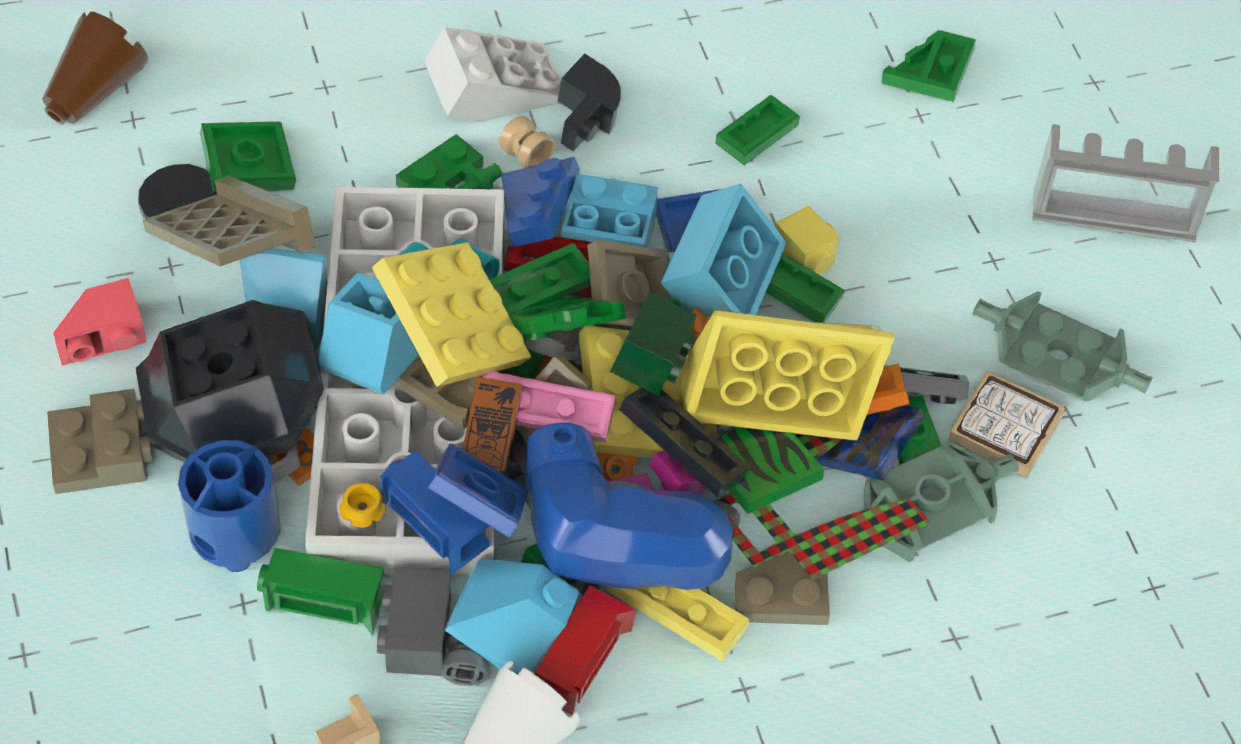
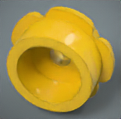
[339,483,386,528]

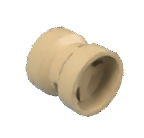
[498,116,555,168]

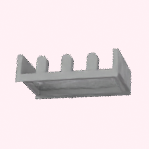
[1032,124,1219,243]

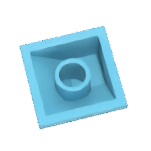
[239,248,328,349]
[445,558,580,675]

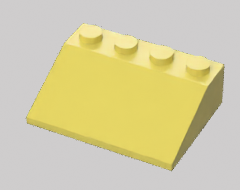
[680,310,894,441]

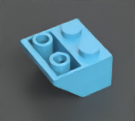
[561,174,658,247]
[318,273,419,395]

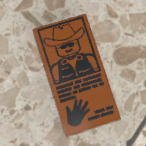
[462,377,523,475]

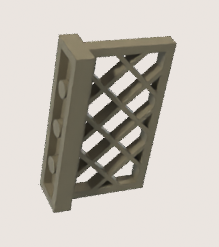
[143,176,316,267]

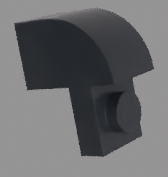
[558,53,621,152]

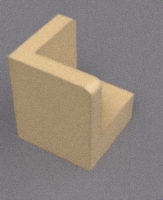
[315,694,381,744]

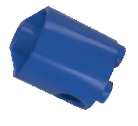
[178,440,281,572]

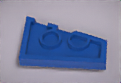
[501,157,580,247]

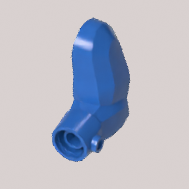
[526,422,733,590]

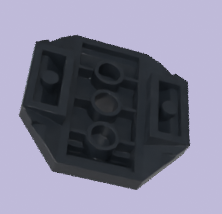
[135,300,324,463]

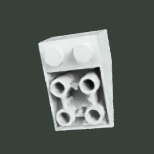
[424,27,561,121]

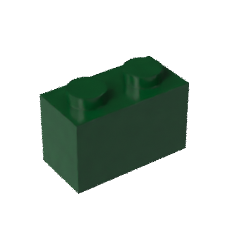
[610,292,697,395]

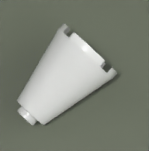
[463,661,581,744]

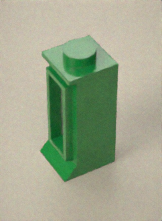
[257,548,384,636]

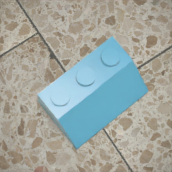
[661,183,787,317]

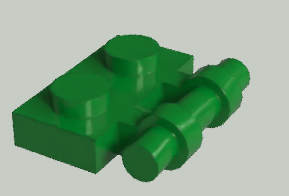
[395,134,502,189]

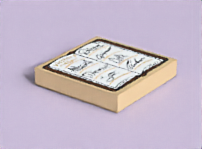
[948,371,1066,478]

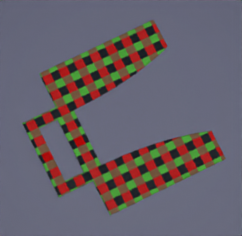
[716,433,931,580]

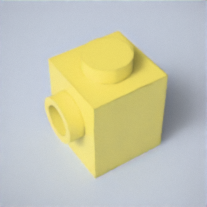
[775,205,839,274]

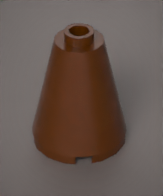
[42,11,148,124]

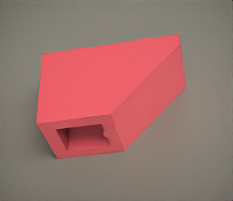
[53,278,147,366]

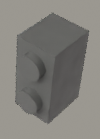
[377,567,452,676]

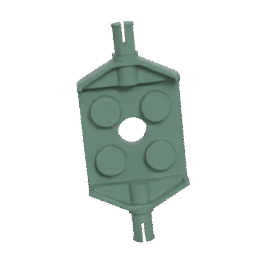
[973,291,1153,401]
[864,442,1019,562]

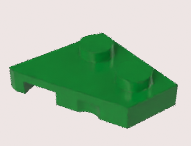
[881,30,976,102]
[507,298,626,340]

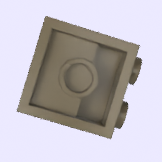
[588,240,671,331]
[47,389,153,494]

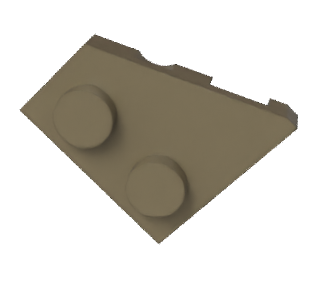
[735,552,829,625]

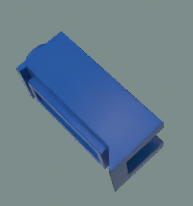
[379,450,490,576]

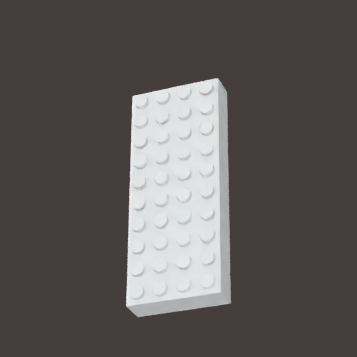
[305,186,504,575]

